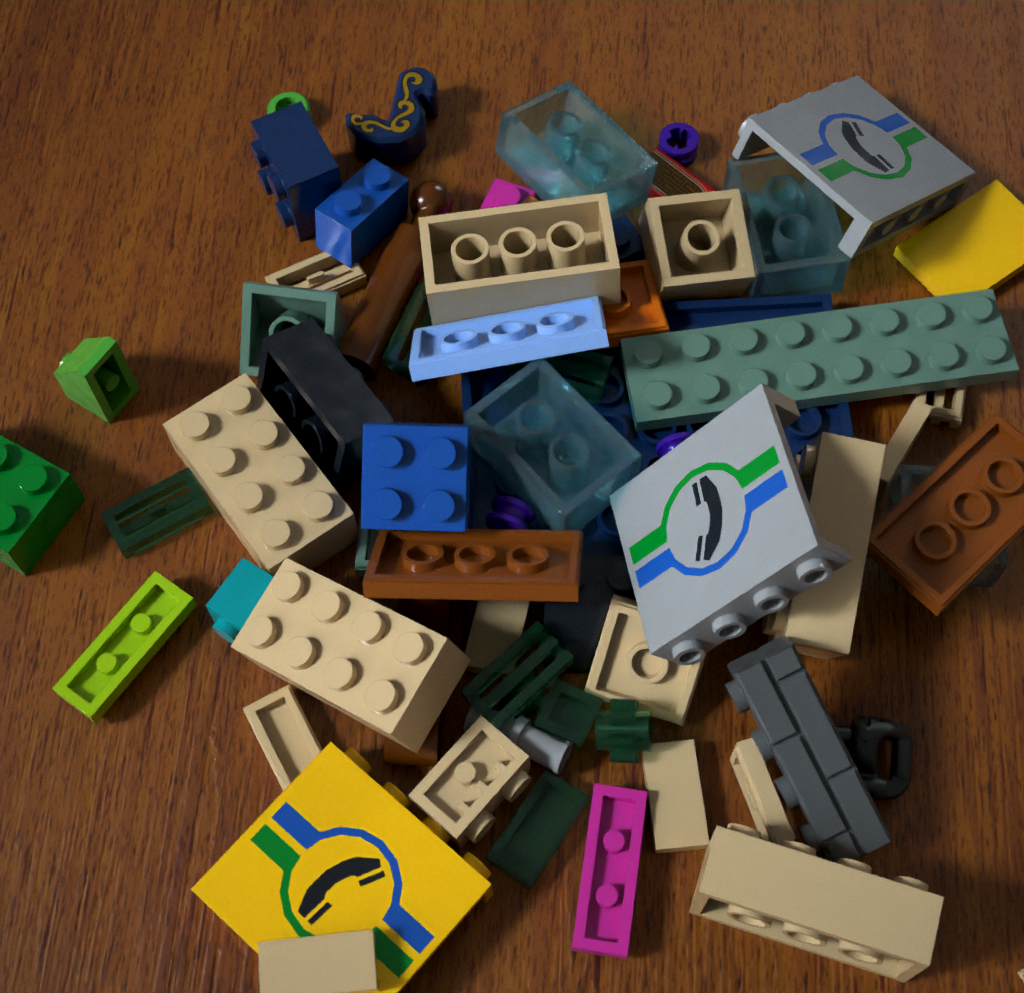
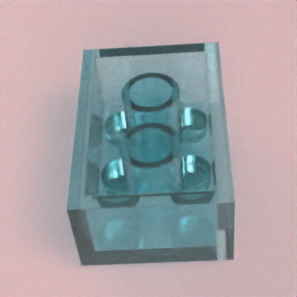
[495,80,658,220]
[722,153,851,298]
[464,359,642,530]

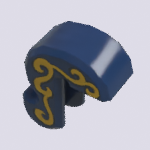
[345,67,439,166]

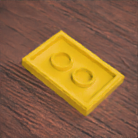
[893,179,1024,296]

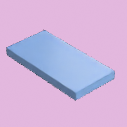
[409,295,609,382]

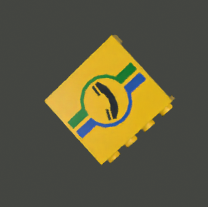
[191,742,493,993]

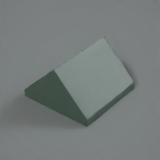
[239,281,346,377]

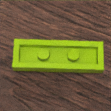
[52,571,197,723]

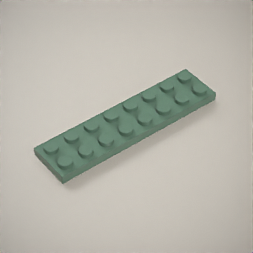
[619,289,1019,432]

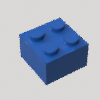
[361,422,472,532]

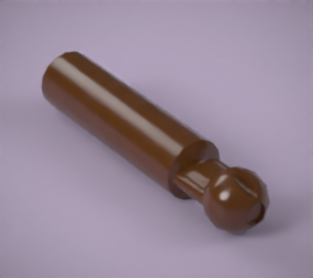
[338,180,454,382]

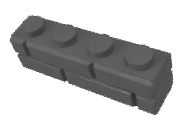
[725,636,892,863]

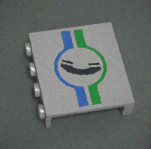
[732,75,976,259]
[609,383,852,666]

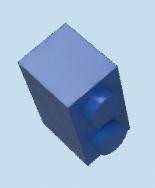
[315,158,409,269]

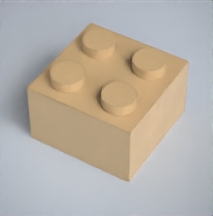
[638,189,756,302]

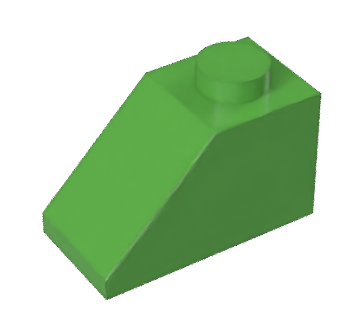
[53,336,139,424]

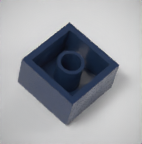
[249,101,342,242]

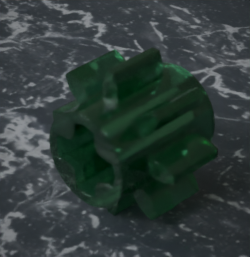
[595,698,653,763]

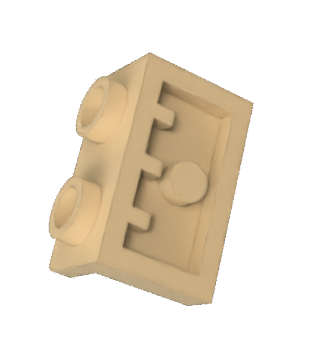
[408,715,531,848]

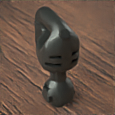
[835,715,914,800]

